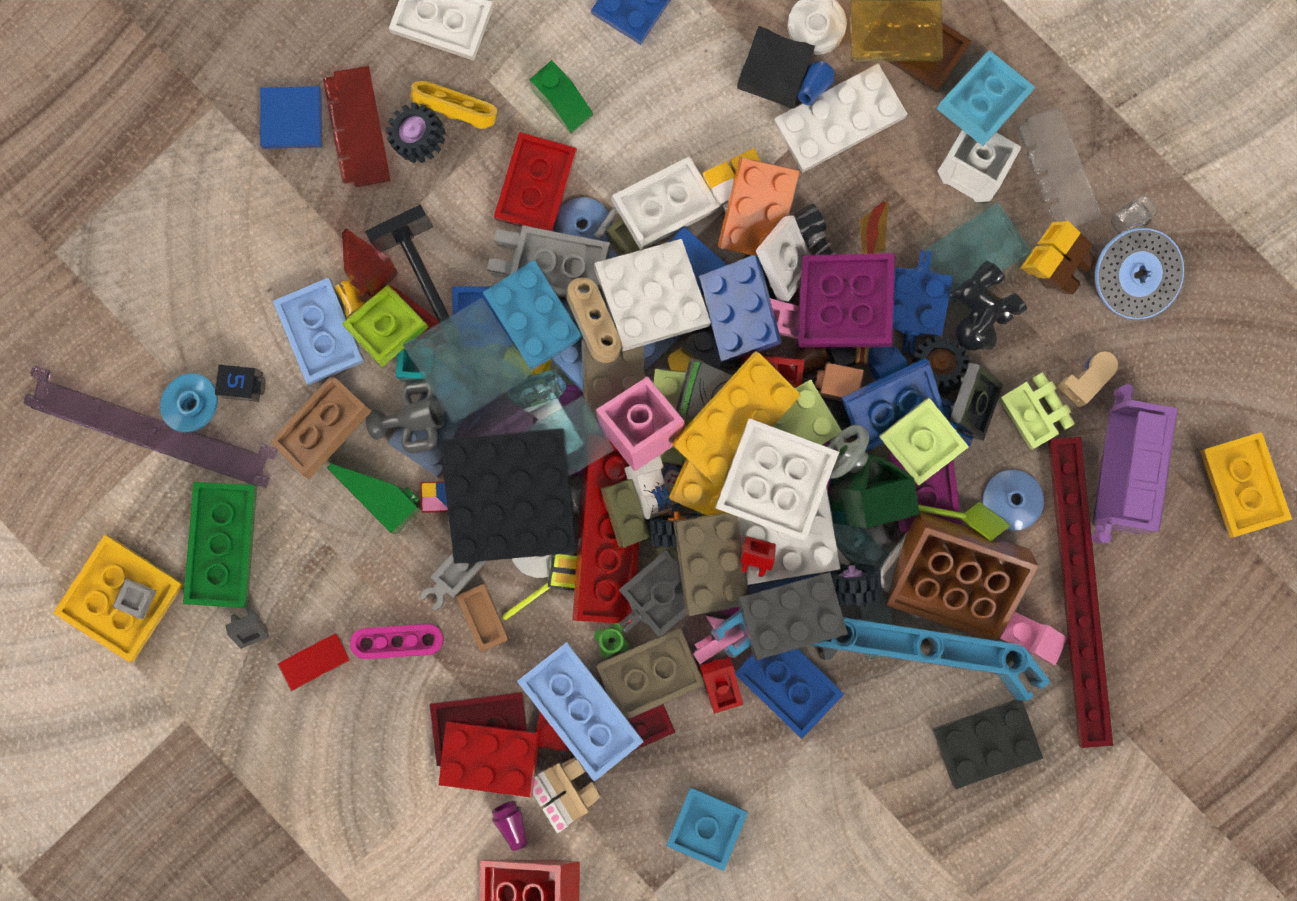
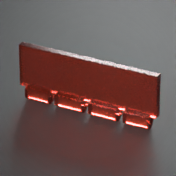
[323,66,391,187]

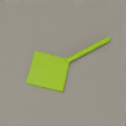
[918,501,1010,542]

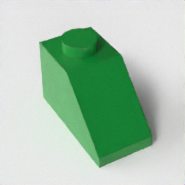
[529,60,593,134]

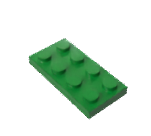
[183,482,257,608]

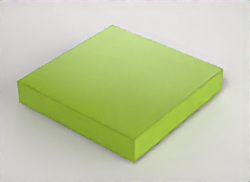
[342,284,428,367]

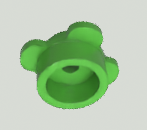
[594,623,629,658]

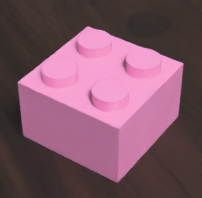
[596,376,685,471]

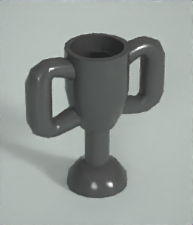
[366,379,445,453]

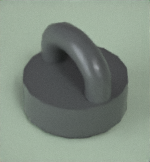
[864,522,897,547]

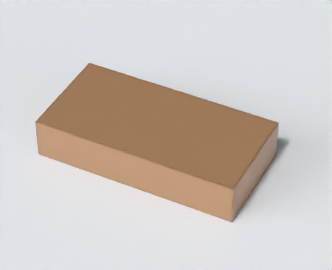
[456,584,510,653]

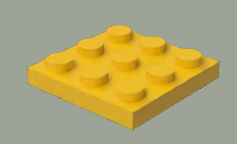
[53,535,184,663]

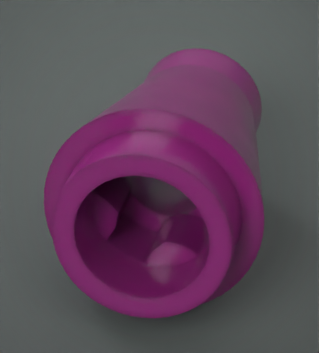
[492,801,529,851]

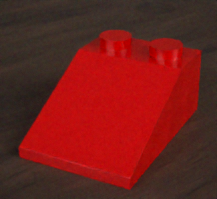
[480,860,580,901]

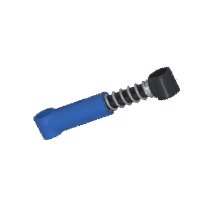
[790,203,908,381]

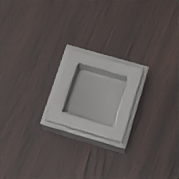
[113,578,157,619]

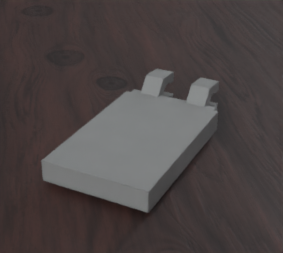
[487,225,611,298]

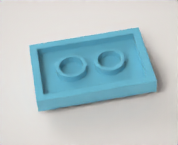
[936,50,1035,146]

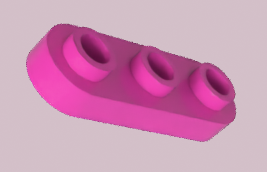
[350,624,444,659]

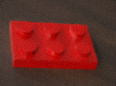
[494,132,577,231]
[438,721,540,798]

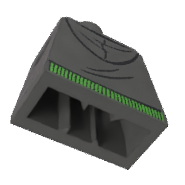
[676,357,732,419]

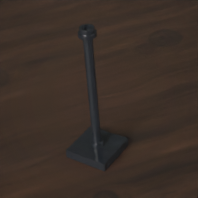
[365,204,488,396]

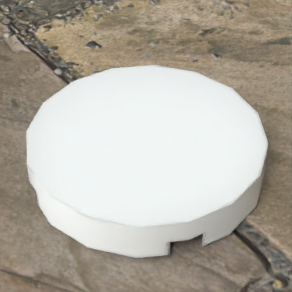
[787,0,847,55]

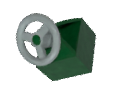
[828,425,920,528]

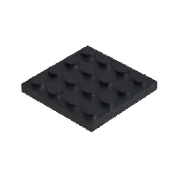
[440,428,578,564]

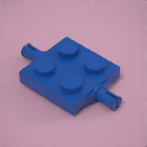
[893,250,953,354]

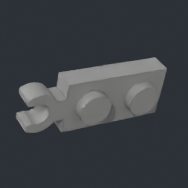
[420,553,487,611]

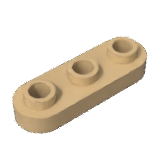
[567,277,622,363]

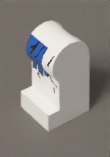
[624,456,672,520]

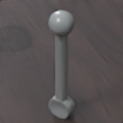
[594,187,628,239]

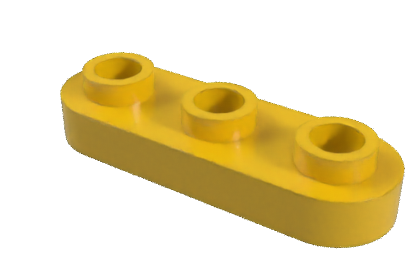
[410,81,497,129]

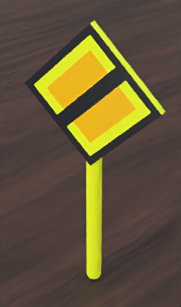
[502,552,577,620]

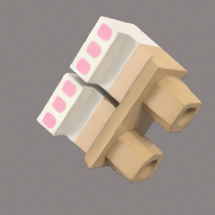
[533,757,601,834]

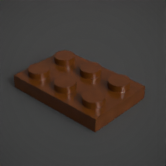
[863,0,971,93]

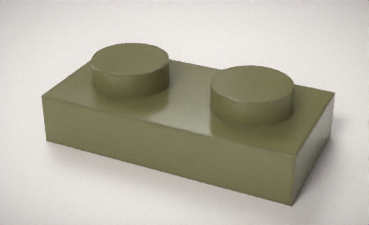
[601,479,650,547]

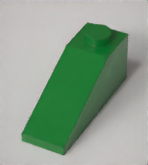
[327,463,421,534]

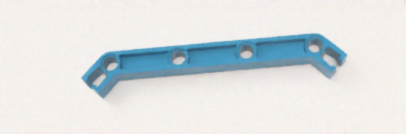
[711,610,1050,701]

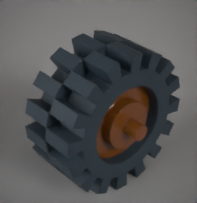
[912,336,970,395]

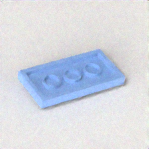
[517,642,644,781]

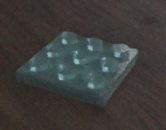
[403,298,532,424]

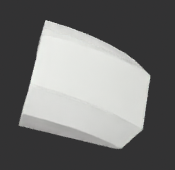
[938,130,1021,202]

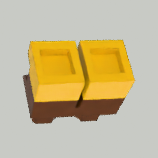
[1021,221,1097,294]

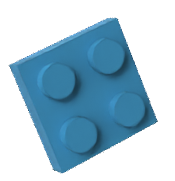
[666,786,748,871]

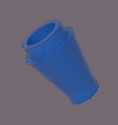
[797,61,834,105]

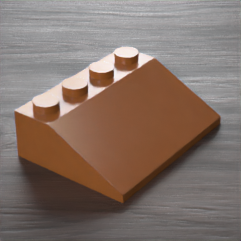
[885,511,1039,641]

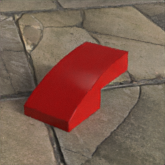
[277,633,350,692]

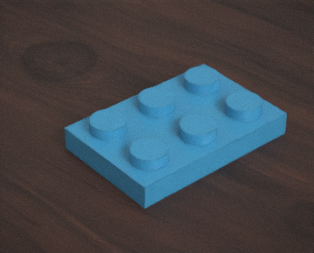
[483,260,583,370]

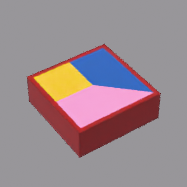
[421,481,448,513]

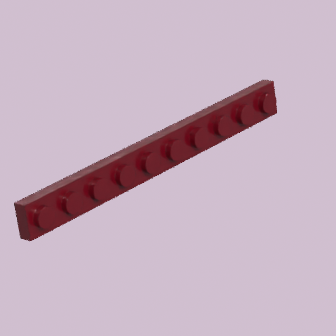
[1048,437,1113,748]

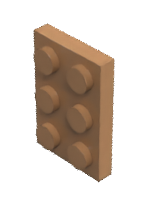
[270,375,372,479]

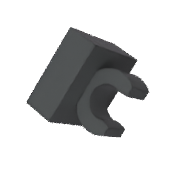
[225,607,269,649]

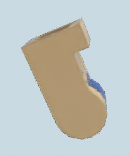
[1057,351,1118,407]

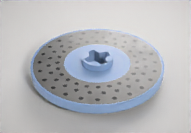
[1095,228,1184,319]

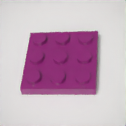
[798,253,896,347]

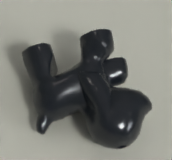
[949,261,1028,351]

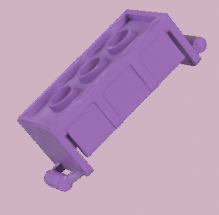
[1092,384,1178,544]

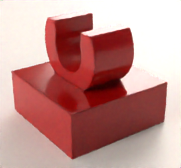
[740,536,776,577]

